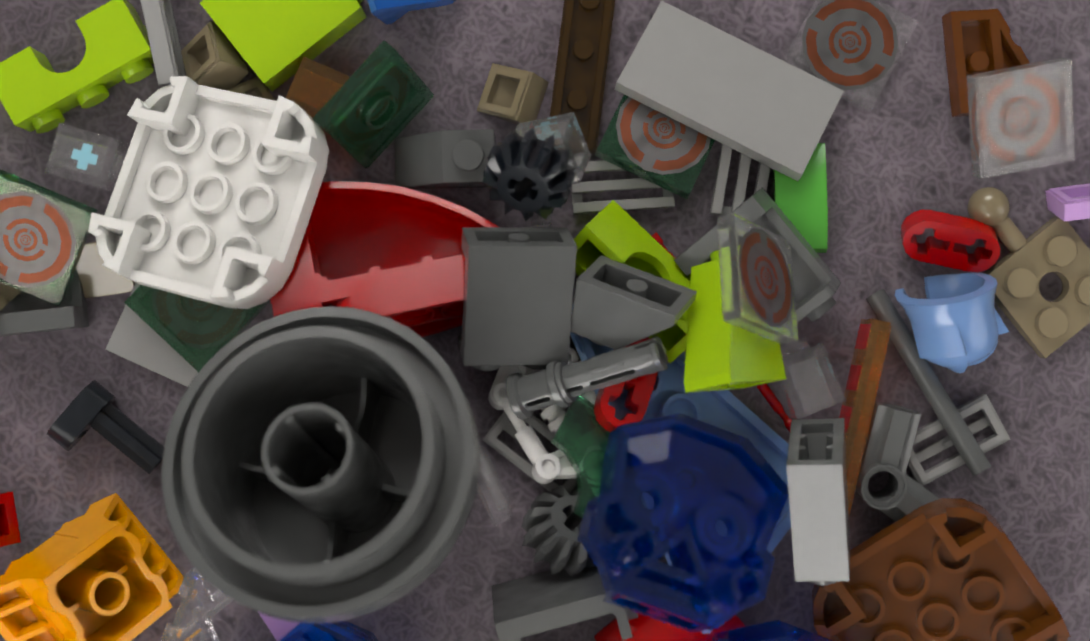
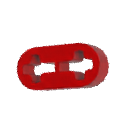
[901,209,1000,272]
[594,337,658,434]

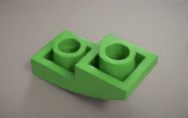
[773,143,828,253]

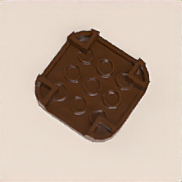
[812,498,1071,641]

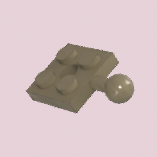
[967,187,1090,358]

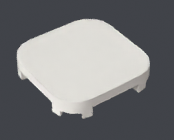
[88,76,329,309]

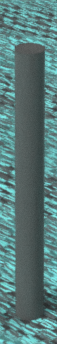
[866,289,991,476]

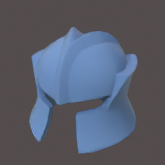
[895,272,1009,373]

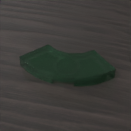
[551,395,634,538]

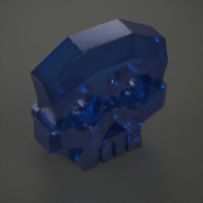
[577,413,789,633]

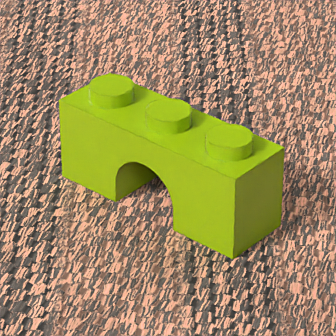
[0,0,154,133]
[573,200,691,364]

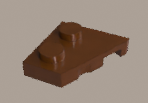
[942,9,1030,117]

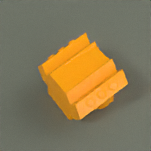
[0,493,185,641]

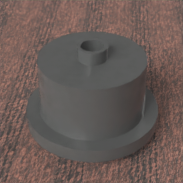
[162,306,480,623]

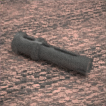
[506,336,668,420]

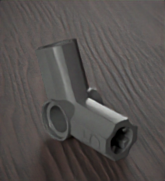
[851,401,940,522]

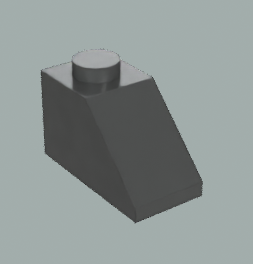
[395,129,496,189]
[571,255,697,350]

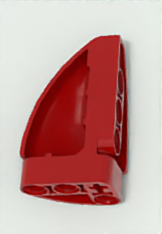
[270,181,499,337]

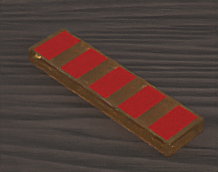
[839,319,892,516]

